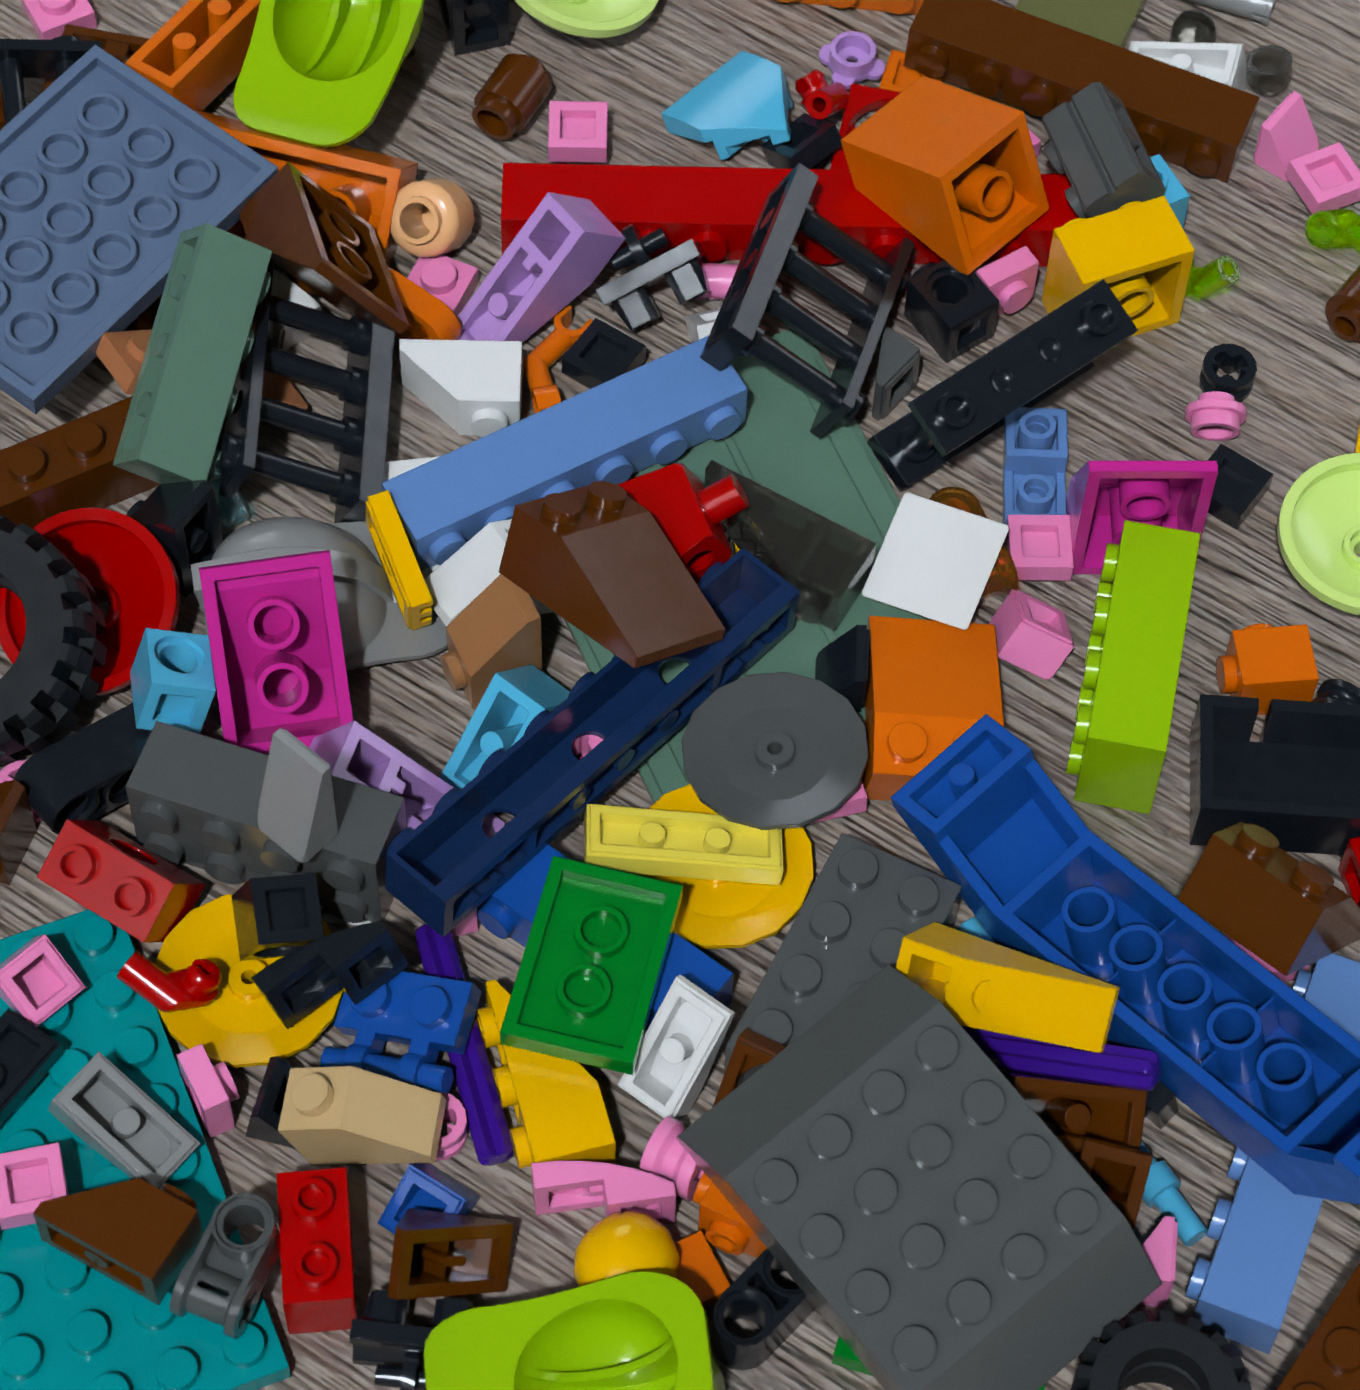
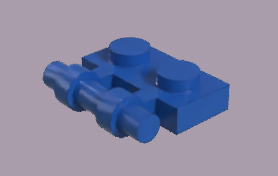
[320,971,482,1094]

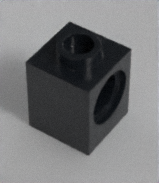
[904,260,999,363]
[232,873,324,961]

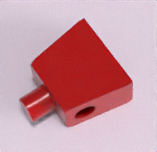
[617,463,750,584]

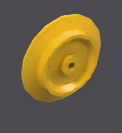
[630,784,814,949]
[155,894,344,1068]

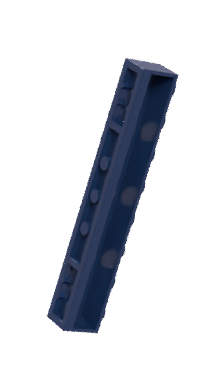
[385,548,801,937]

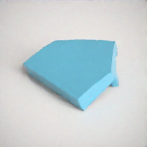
[661,51,793,160]

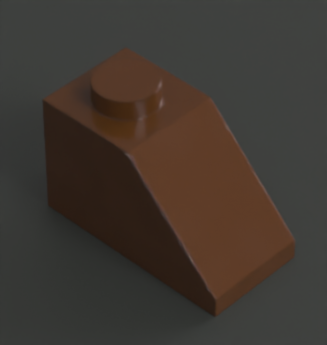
[999,1070,1147,1153]
[33,1178,204,1305]

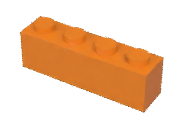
[125,0,260,111]

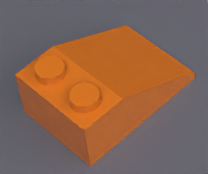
[863,615,1004,801]

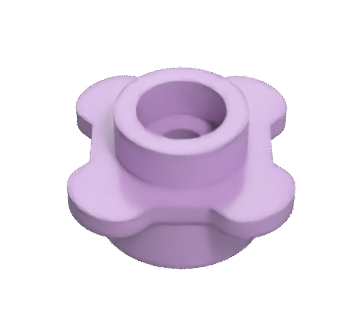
[819,31,885,89]

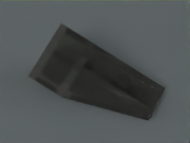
[704,460,876,631]

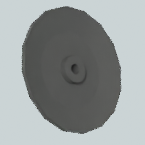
[681,672,869,830]

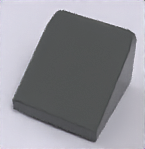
[871,327,921,421]

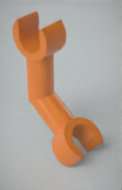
[523,306,593,414]

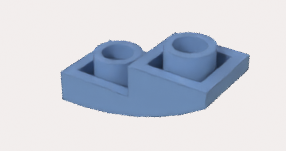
[1002,407,1068,525]

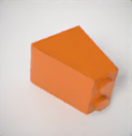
[841,75,1050,275]

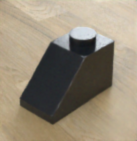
[126,480,223,597]

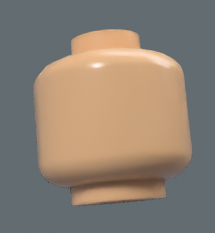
[391,178,475,258]

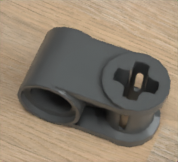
[170,1193,280,1340]

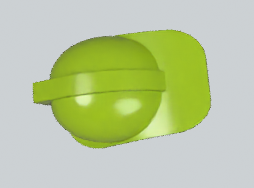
[233,0,425,148]
[424,1271,725,1390]

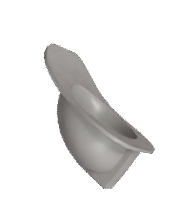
[191,516,447,671]

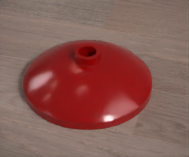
[0,508,180,696]

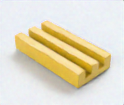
[366,490,433,631]

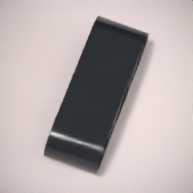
[14,703,202,834]
[711,1249,816,1371]

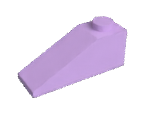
[457,192,626,343]
[309,720,505,838]

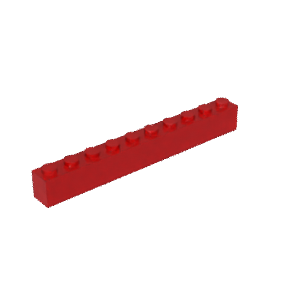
[501,163,1091,267]

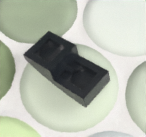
[251,921,409,1029]

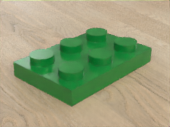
[500,856,683,1075]

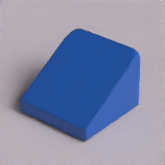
[377,1163,480,1234]

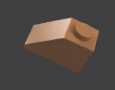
[440,574,542,709]

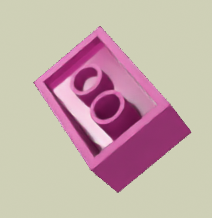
[1066,461,1218,574]
[199,550,353,755]

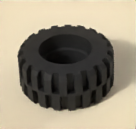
[0,515,107,767]

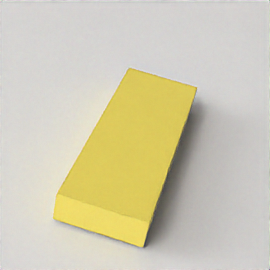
[584,804,783,885]

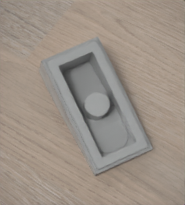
[257,728,338,863]
[48,1052,200,1188]

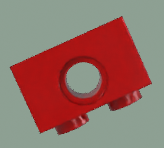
[37,819,205,943]
[276,1167,358,1335]

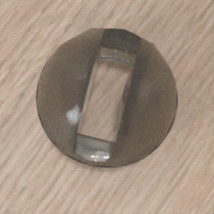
[1169,9,1217,43]
[1246,45,1293,97]

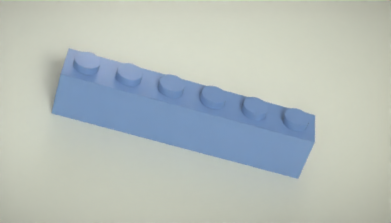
[382,336,748,571]
[1185,953,1360,1354]

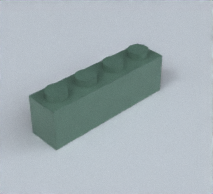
[113,223,272,484]

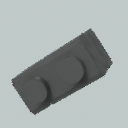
[1042,82,1166,219]

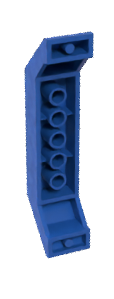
[890,714,1360,1205]

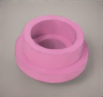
[1185,391,1247,441]

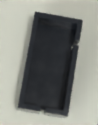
[1190,694,1360,856]

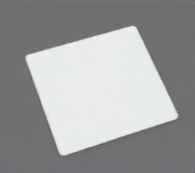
[862,493,1009,630]

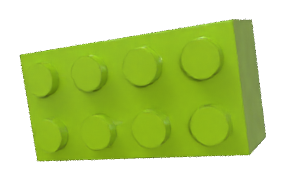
[1066,520,1201,814]

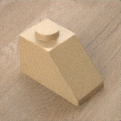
[278,1066,447,1165]

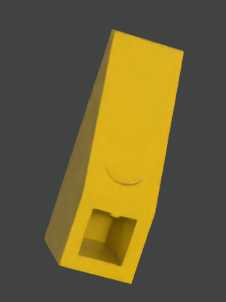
[895,922,1120,1053]
[476,980,616,1169]

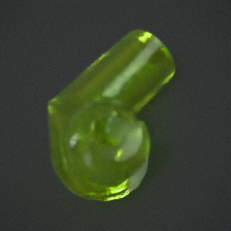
[1305,209,1360,254]
[1185,255,1240,301]

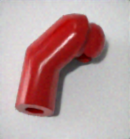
[795,70,848,120]
[116,951,222,1013]

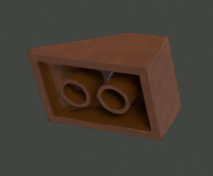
[239,162,409,334]
[499,481,725,669]
[1177,822,1360,976]

